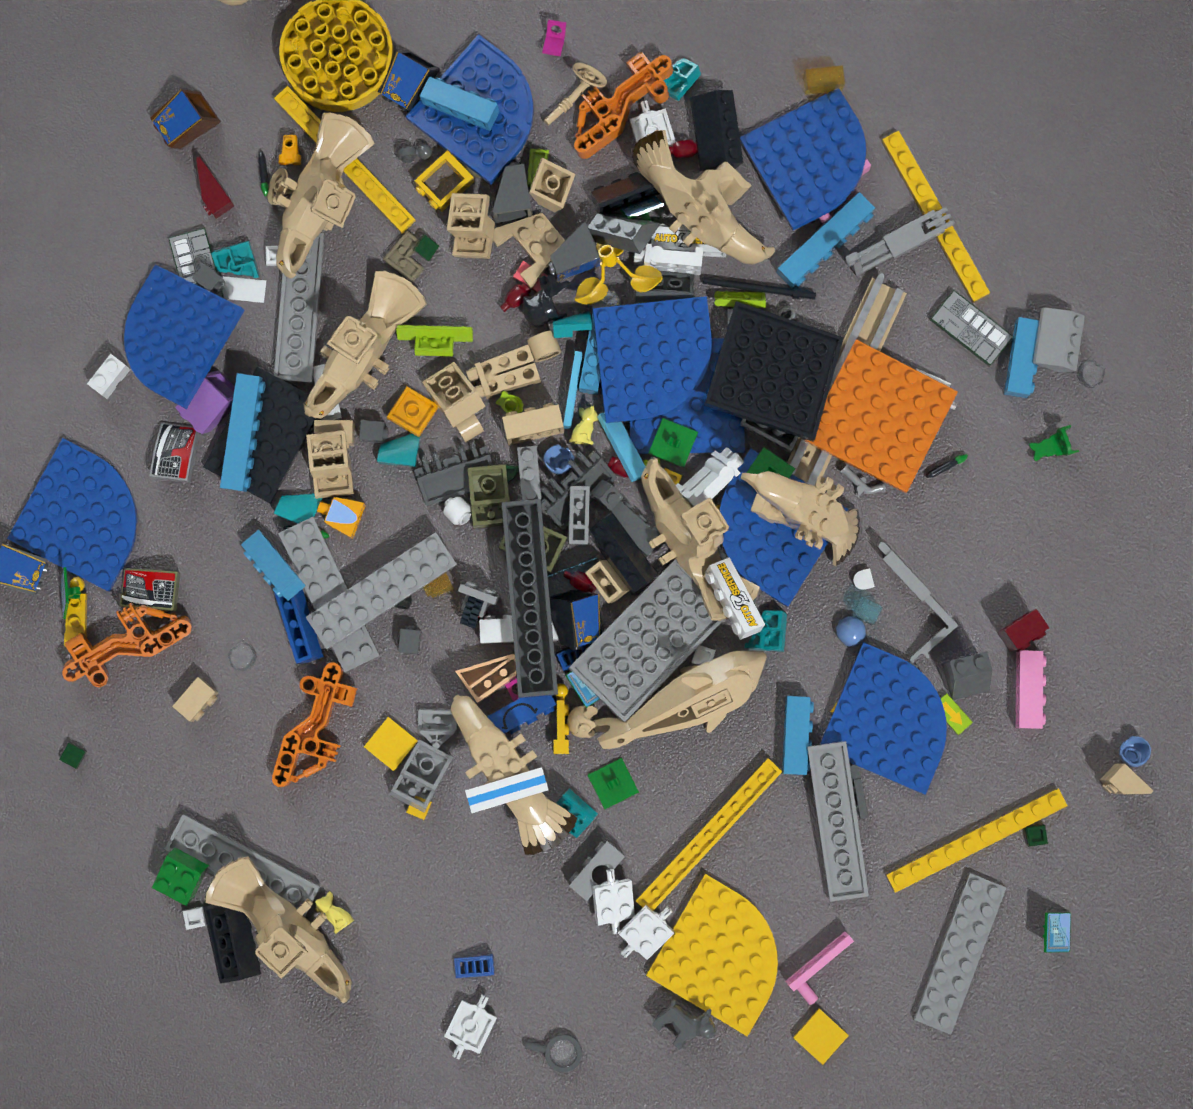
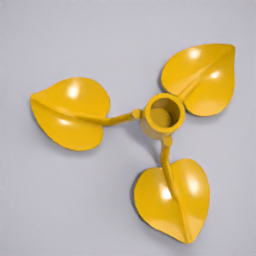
[575,243,663,304]

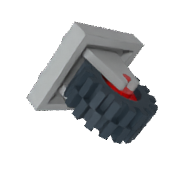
[458,581,500,629]

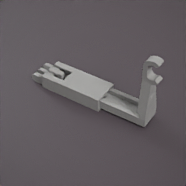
[845,207,955,277]
[878,542,958,668]

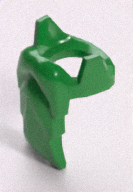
[1029,425,1080,462]

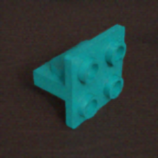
[556,788,598,838]

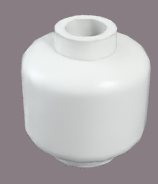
[443,497,472,525]

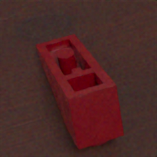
[196,157,234,219]

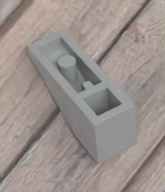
[568,486,590,545]

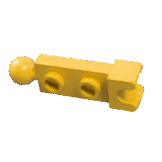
[64,577,87,647]
[554,683,569,754]

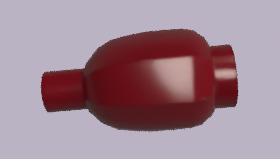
[669,140,698,158]
[500,283,531,312]
[607,456,629,478]
[563,570,596,593]

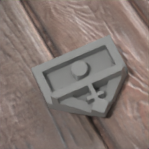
[418,708,457,749]

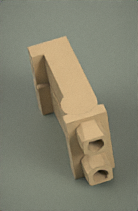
[466,345,541,399]

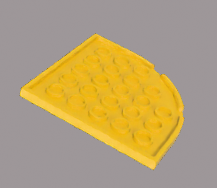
[646,874,778,1037]

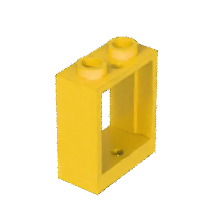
[414,150,474,212]

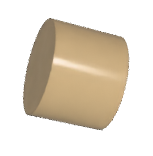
[527,331,562,362]
[455,414,484,443]

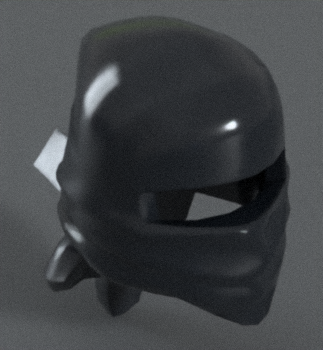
[523,274,570,327]

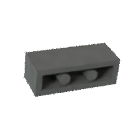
[604,501,661,557]

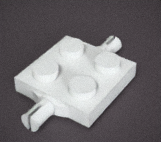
[629,101,676,146]
[592,869,635,934]
[619,905,674,960]
[444,995,497,1060]

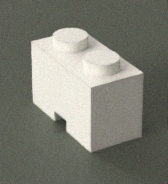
[87,354,131,399]

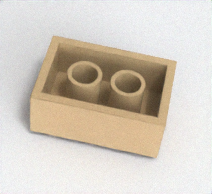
[422,362,485,427]
[502,403,564,445]

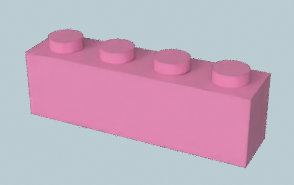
[1015,650,1046,729]

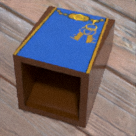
[150,89,221,149]

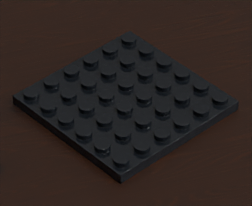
[704,301,844,442]

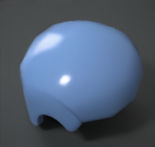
[543,444,574,474]
[836,616,866,647]
[1119,736,1151,767]

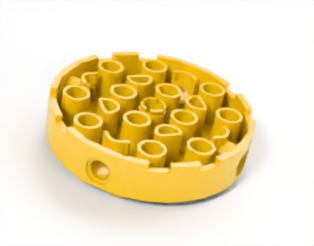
[279,0,394,112]

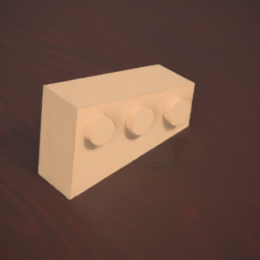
[455,654,517,704]

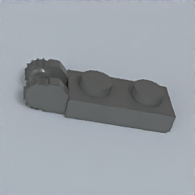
[850,764,868,819]

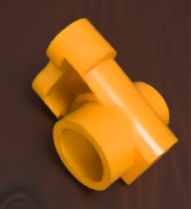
[278,135,301,165]

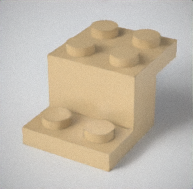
[447,193,495,259]
[306,430,354,499]

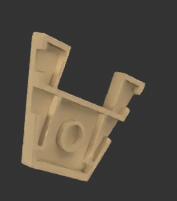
[493,213,565,289]

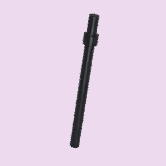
[703,276,816,300]

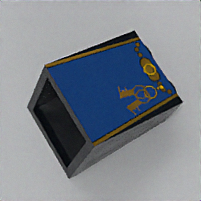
[378,50,440,112]
[550,590,602,650]

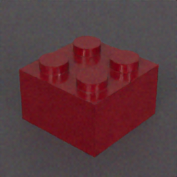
[997,609,1050,652]

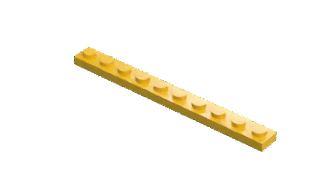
[274,86,416,233]
[881,131,990,303]
[636,758,782,911]
[886,788,1068,893]

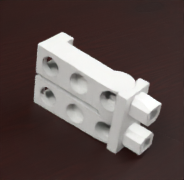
[634,243,703,275]
[676,447,744,507]

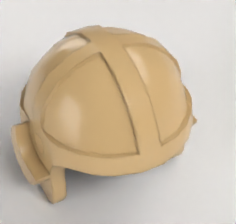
[567,705,598,738]

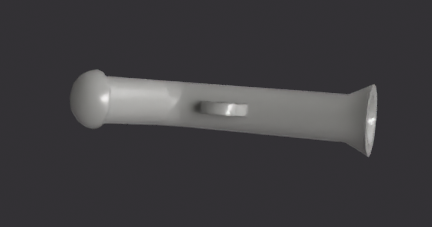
[840,465,886,497]

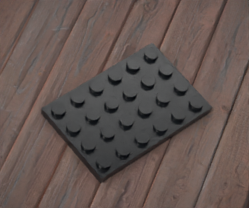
[203,367,317,504]

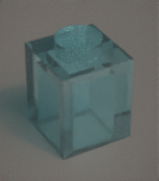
[851,597,883,625]

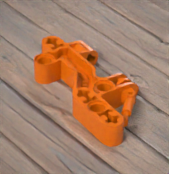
[574,52,673,159]
[62,602,192,687]
[272,662,358,787]

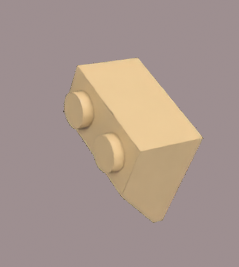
[529,158,575,212]
[1099,763,1153,794]

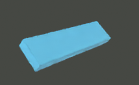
[563,351,583,429]
[597,413,645,482]

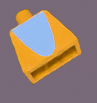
[317,497,366,539]

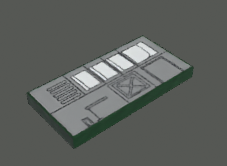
[168,228,225,299]
[930,290,1014,367]

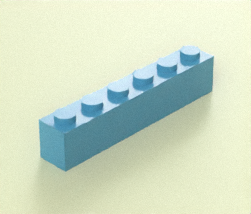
[776,192,875,288]
[220,373,265,492]

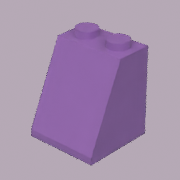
[175,370,235,434]

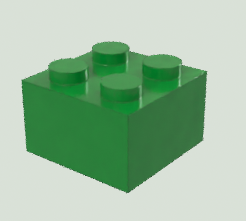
[152,847,209,906]

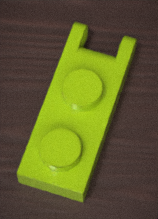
[714,291,766,309]

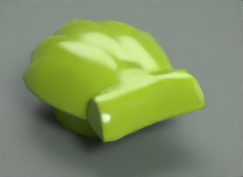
[496,391,524,414]

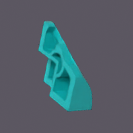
[660,58,701,101]
[211,240,260,278]
[553,311,592,338]
[377,434,421,467]
[274,494,323,524]
[744,611,787,652]

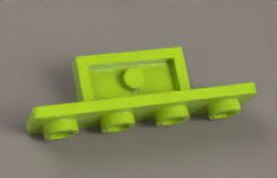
[396,325,473,356]

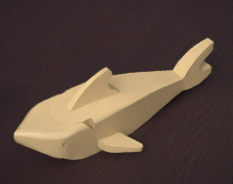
[594,651,767,749]

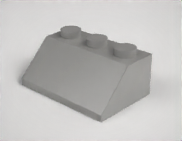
[1033,308,1085,373]

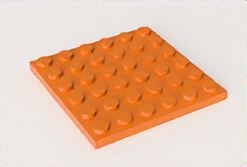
[804,339,958,493]

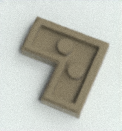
[383,231,424,284]

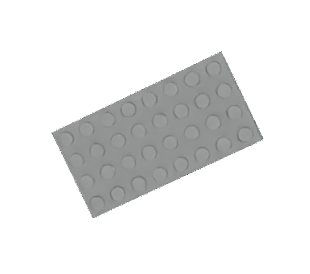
[569,559,723,722]

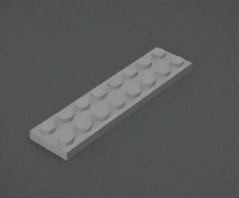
[274,233,325,383]
[278,517,380,672]
[306,532,457,650]
[807,741,869,902]
[165,814,321,917]
[914,873,1006,1035]

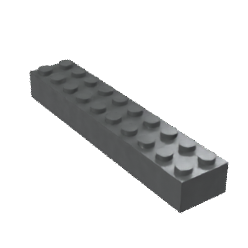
[502,499,558,698]

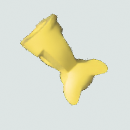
[569,406,598,446]
[315,891,354,934]

